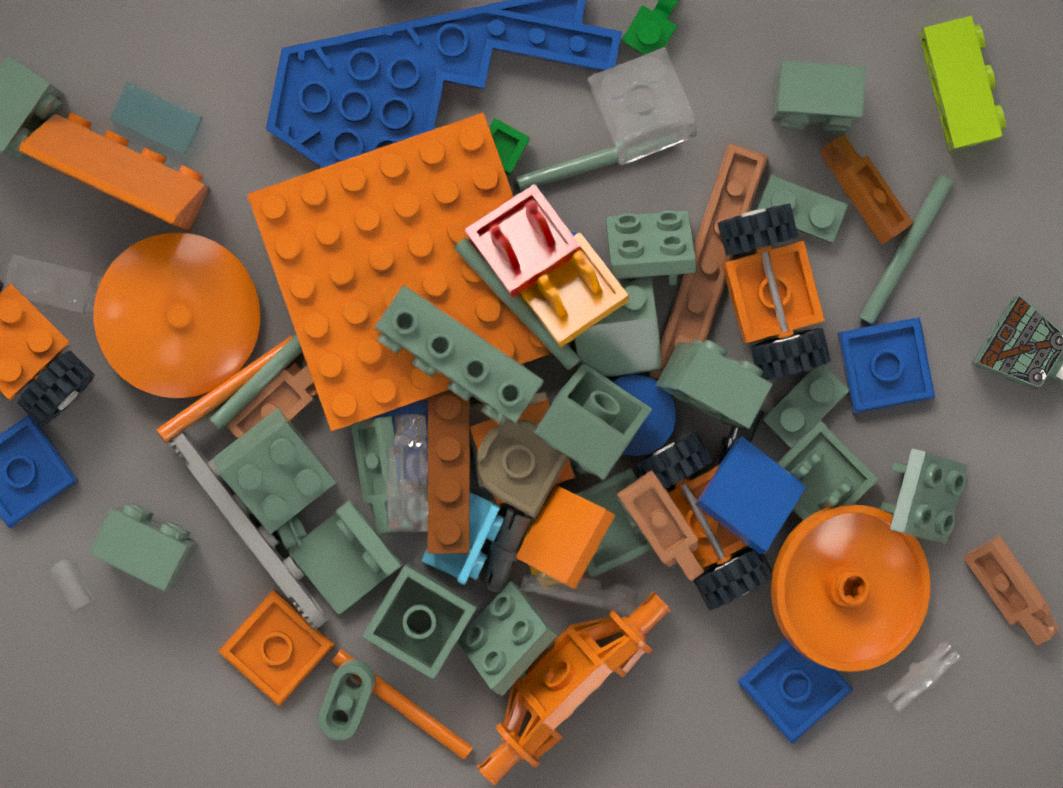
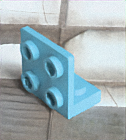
[421,492,504,585]

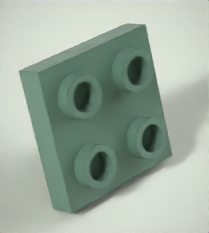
[606,210,696,285]
[777,420,879,521]
[881,448,968,545]
[576,468,654,578]
[457,581,557,696]

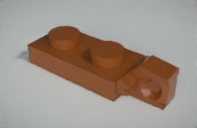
[819,134,913,245]

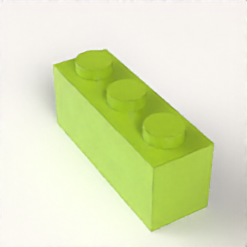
[918,16,1006,153]

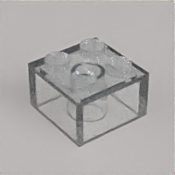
[587,47,697,166]

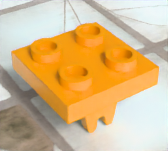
[520,232,629,348]

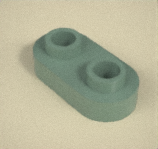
[318,660,376,740]

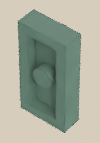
[757,175,848,244]
[761,364,850,449]

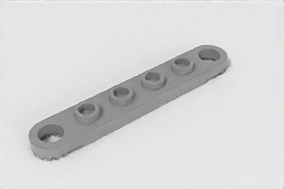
[168,430,329,630]

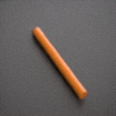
[156,335,293,443]
[332,649,473,760]

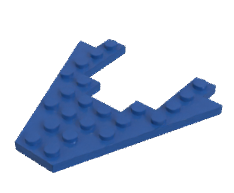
[266,0,622,236]

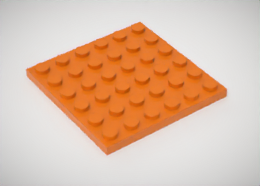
[247,112,551,432]

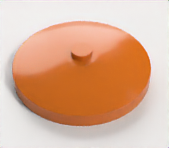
[93,232,260,398]
[771,504,931,672]

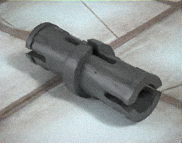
[480,507,533,593]

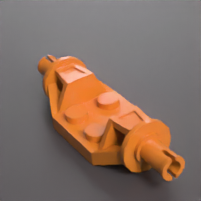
[477,591,671,786]

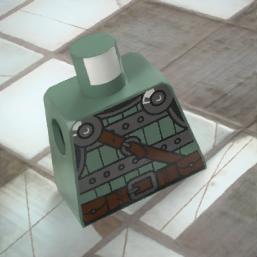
[971,295,1063,389]

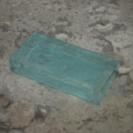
[110,82,203,155]

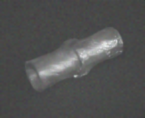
[882,639,962,714]

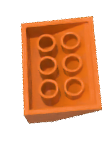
[18,112,210,233]

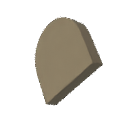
[477,420,569,518]

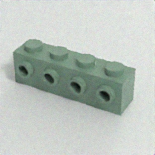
[374,285,544,425]

